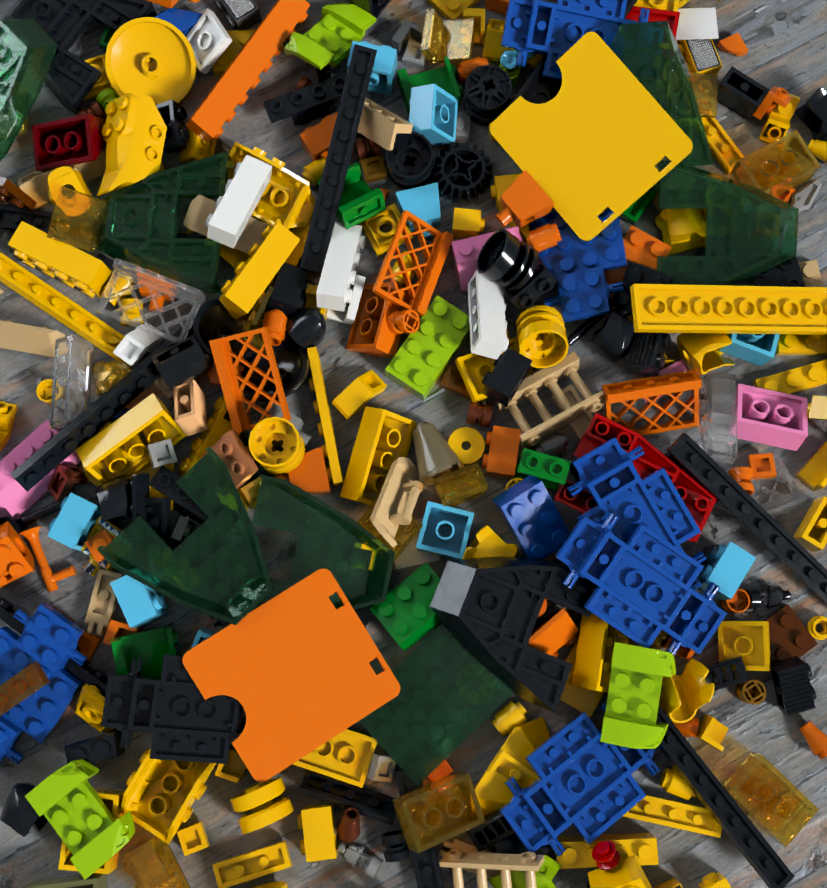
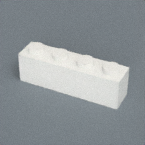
[205,155,272,249]
[316,221,366,312]
[467,270,509,360]

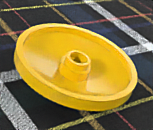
[105,17,197,105]

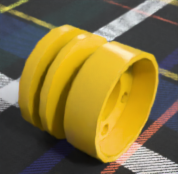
[515,305,569,368]
[248,417,305,474]

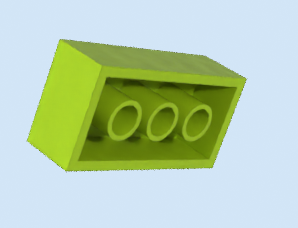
[385,295,470,401]

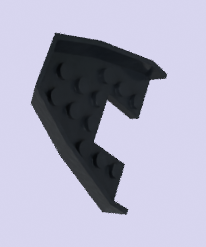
[4,0,157,116]
[429,557,597,712]

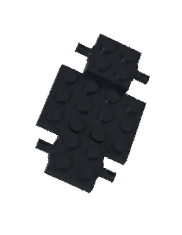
[101,654,246,764]

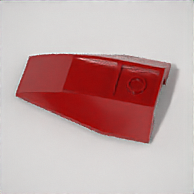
[554,413,717,542]

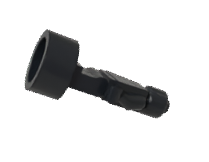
[745,586,791,609]

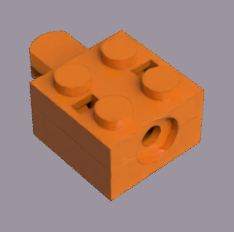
[0,521,34,588]

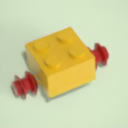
[587,841,652,888]

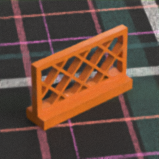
[372,210,454,317]
[209,327,291,433]
[601,370,702,436]

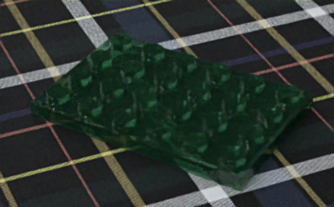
[359,623,514,786]

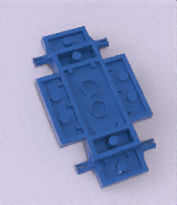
[501,0,665,81]
[529,207,628,323]
[567,437,707,590]
[555,512,727,655]
[0,602,87,765]
[499,701,660,856]

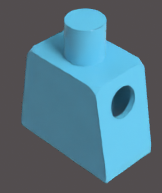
[396,182,441,240]

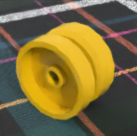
[230,777,294,834]

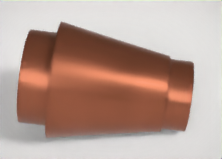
[336,807,360,843]

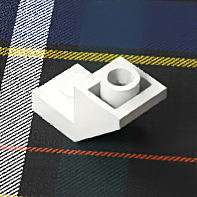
[113,322,166,368]

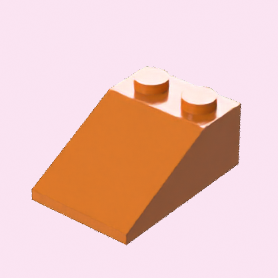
[605,225,672,300]

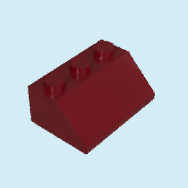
[31,114,107,172]

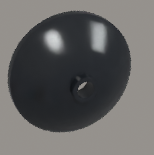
[193,298,262,361]
[242,341,309,402]

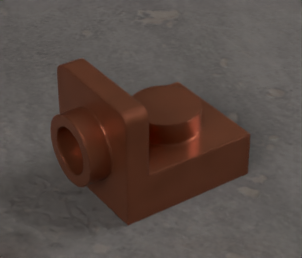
[48,465,88,502]

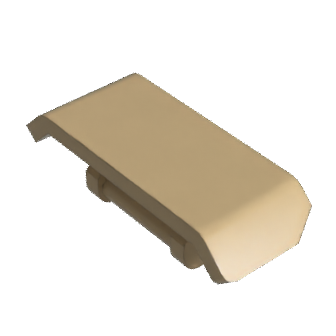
[183,194,272,253]
[0,320,69,357]
[370,457,424,548]

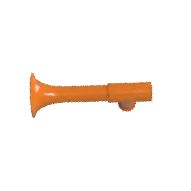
[18,525,77,593]

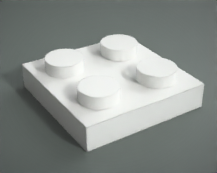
[186,9,233,74]

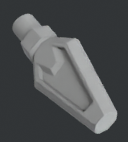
[783,179,822,221]

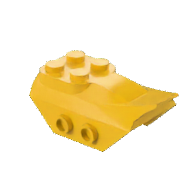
[97,93,167,196]
[211,142,316,229]
[120,748,216,844]

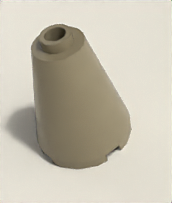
[412,422,465,489]

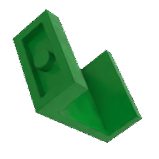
[397,56,464,116]
[318,163,386,230]
[513,448,571,492]
[110,625,181,678]

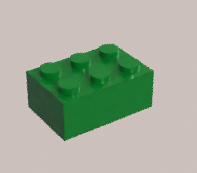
[370,562,442,652]

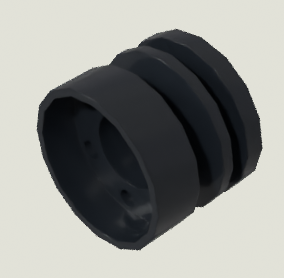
[463,65,513,126]
[386,132,433,190]
[476,229,539,292]

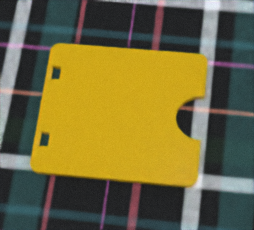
[490,32,693,241]

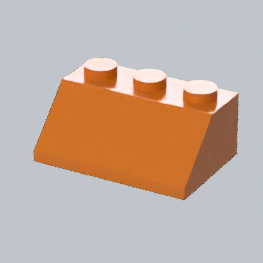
[345,282,410,358]
[527,608,579,657]

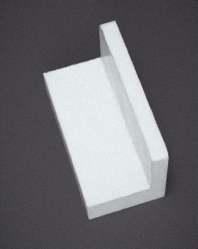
[326,275,366,326]

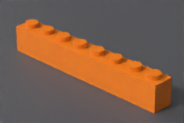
[185,0,310,143]

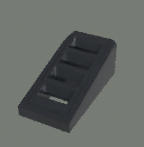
[704,656,750,690]
[467,808,514,852]

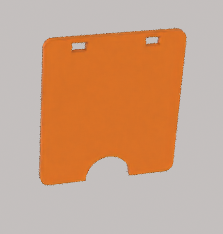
[182,568,400,782]

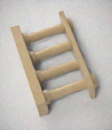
[494,351,604,448]
[439,849,545,888]

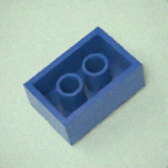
[492,475,570,560]

